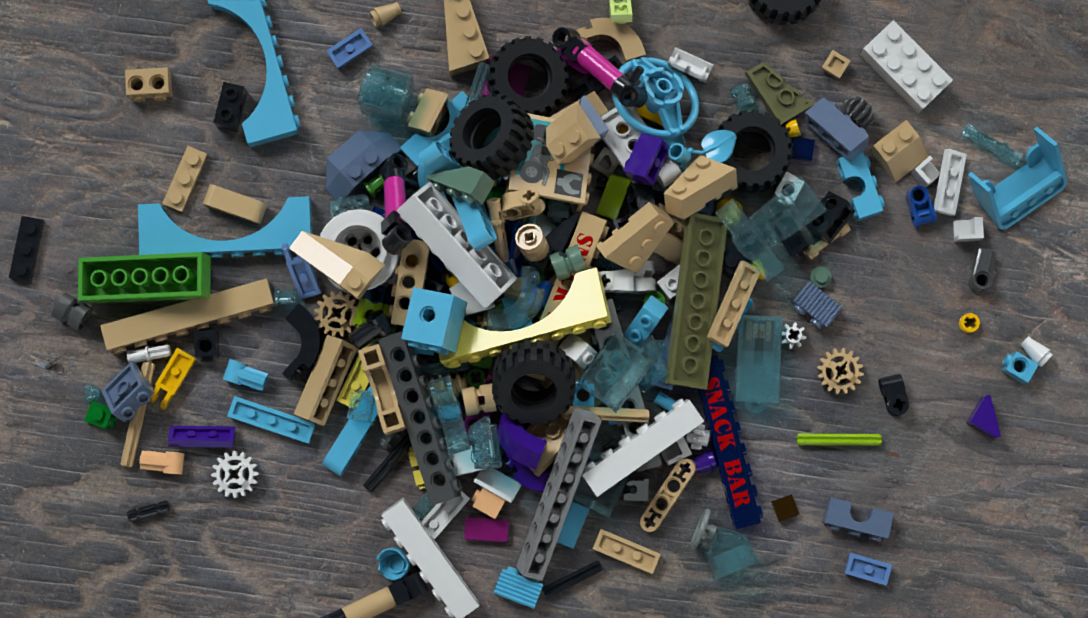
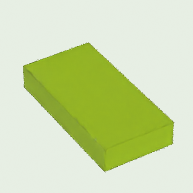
[596,173,631,220]

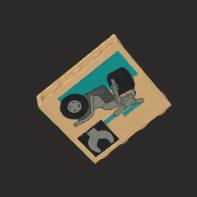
[505,113,595,212]

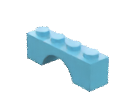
[400,91,472,168]

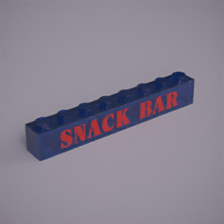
[698,355,763,529]

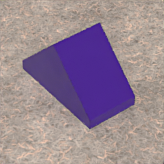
[966,395,1001,438]

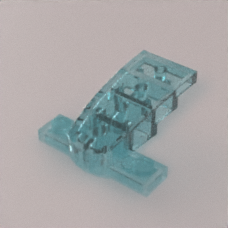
[715,176,828,281]

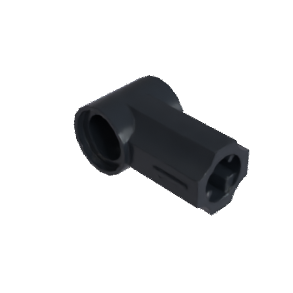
[348,310,394,350]

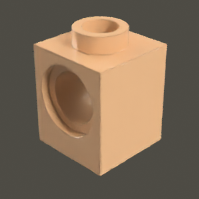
[471,488,506,519]

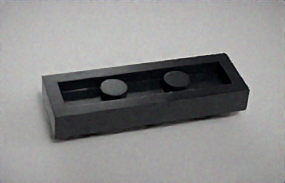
[9,216,45,283]

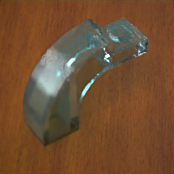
[487,266,545,332]
[429,375,471,455]

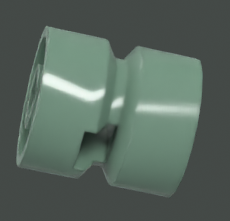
[549,244,587,281]

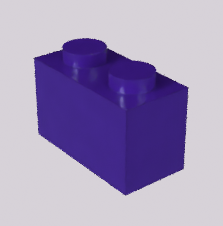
[623,133,670,186]

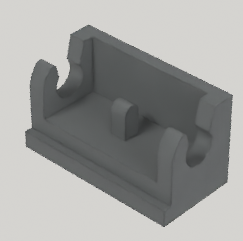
[622,479,649,502]

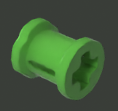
[363,172,384,198]

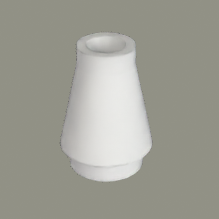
[1020,336,1053,367]

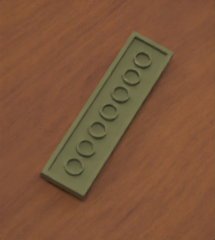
[665,213,728,390]

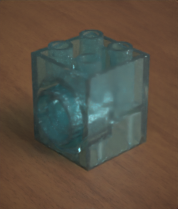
[358,63,415,126]

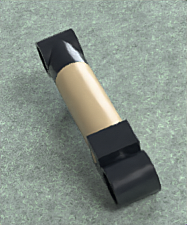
[321,571,429,618]

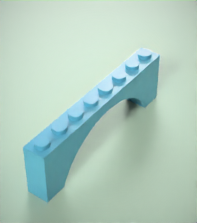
[207,0,301,148]
[138,197,313,258]

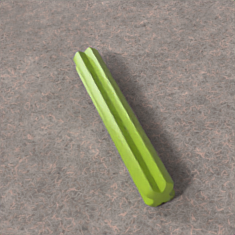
[796,433,882,446]

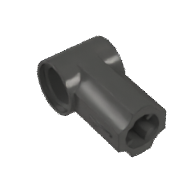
[968,248,996,293]

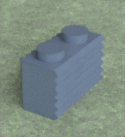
[791,281,843,329]

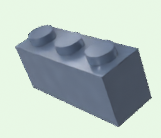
[805,97,869,162]

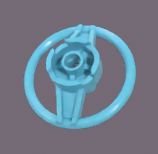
[612,56,699,139]

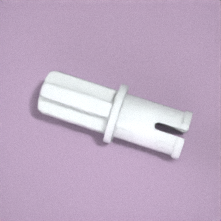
[127,345,171,363]

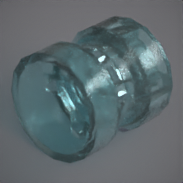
[730,83,757,111]

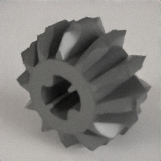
[840,94,877,129]

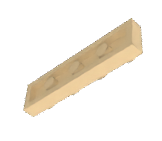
[707,261,761,347]

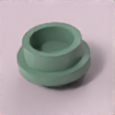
[810,266,832,288]

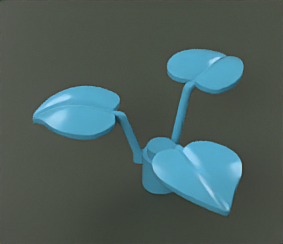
[663,130,737,220]

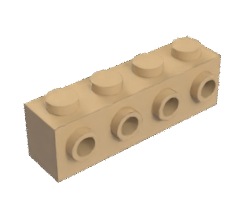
[294,335,357,426]

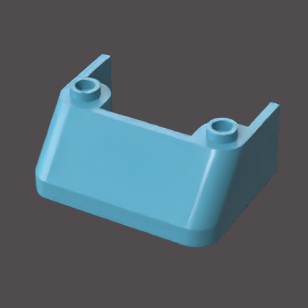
[968,127,1068,230]

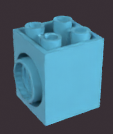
[401,287,468,355]

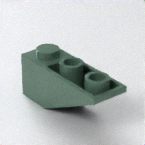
[426,166,495,205]

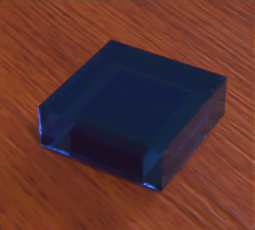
[791,137,815,162]

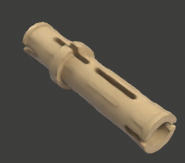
[486,197,511,263]

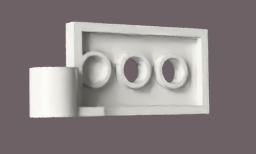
[601,106,682,188]

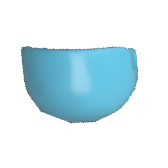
[377,547,410,581]

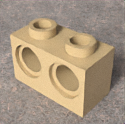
[125,67,172,102]

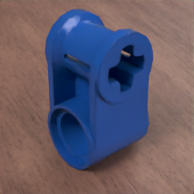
[906,185,937,228]

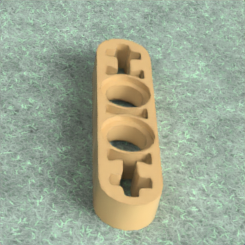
[640,459,696,532]

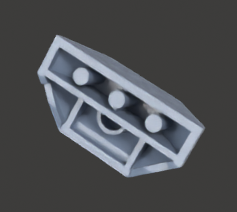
[326,130,401,205]

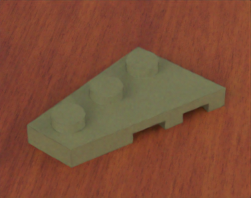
[745,62,814,125]

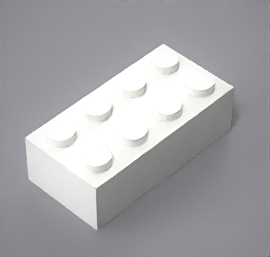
[859,20,953,114]

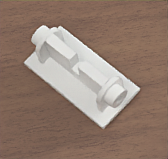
[667,47,714,82]

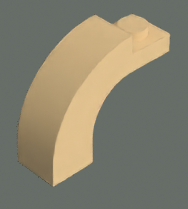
[576,18,646,64]

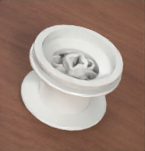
[320,209,402,295]

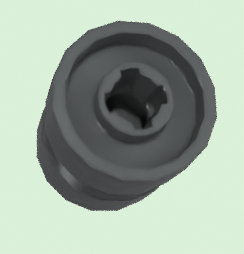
[52,293,93,331]

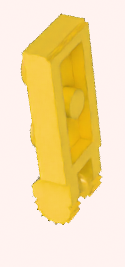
[150,348,197,409]

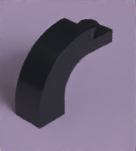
[282,303,322,381]

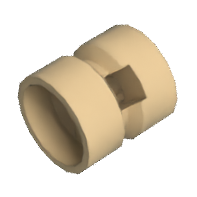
[515,224,549,262]
[462,383,497,416]

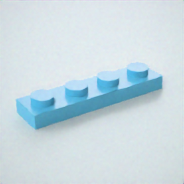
[227,396,316,444]

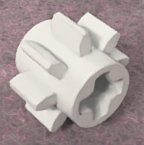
[779,322,806,349]
[686,424,710,450]

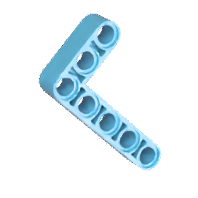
[418,141,497,251]

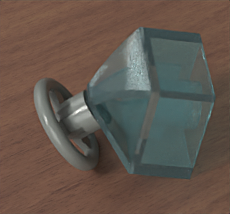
[690,508,758,579]

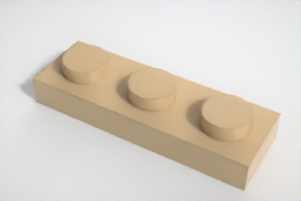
[162,146,208,213]
[592,529,661,574]

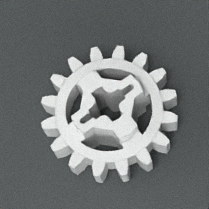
[211,451,259,498]

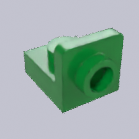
[84,401,118,430]

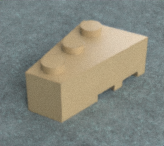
[664,155,738,219]
[596,202,674,274]

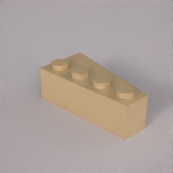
[444,0,490,77]

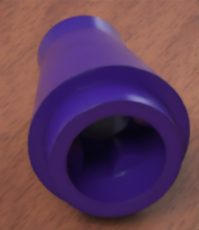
[685,451,718,474]

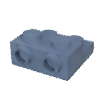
[101,361,155,422]

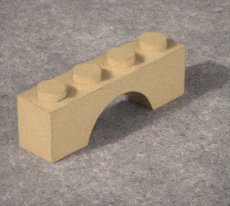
[358,344,407,435]

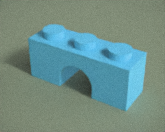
[835,152,885,222]

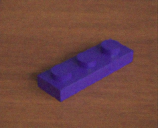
[168,426,236,448]

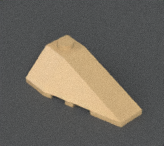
[289,231,385,300]

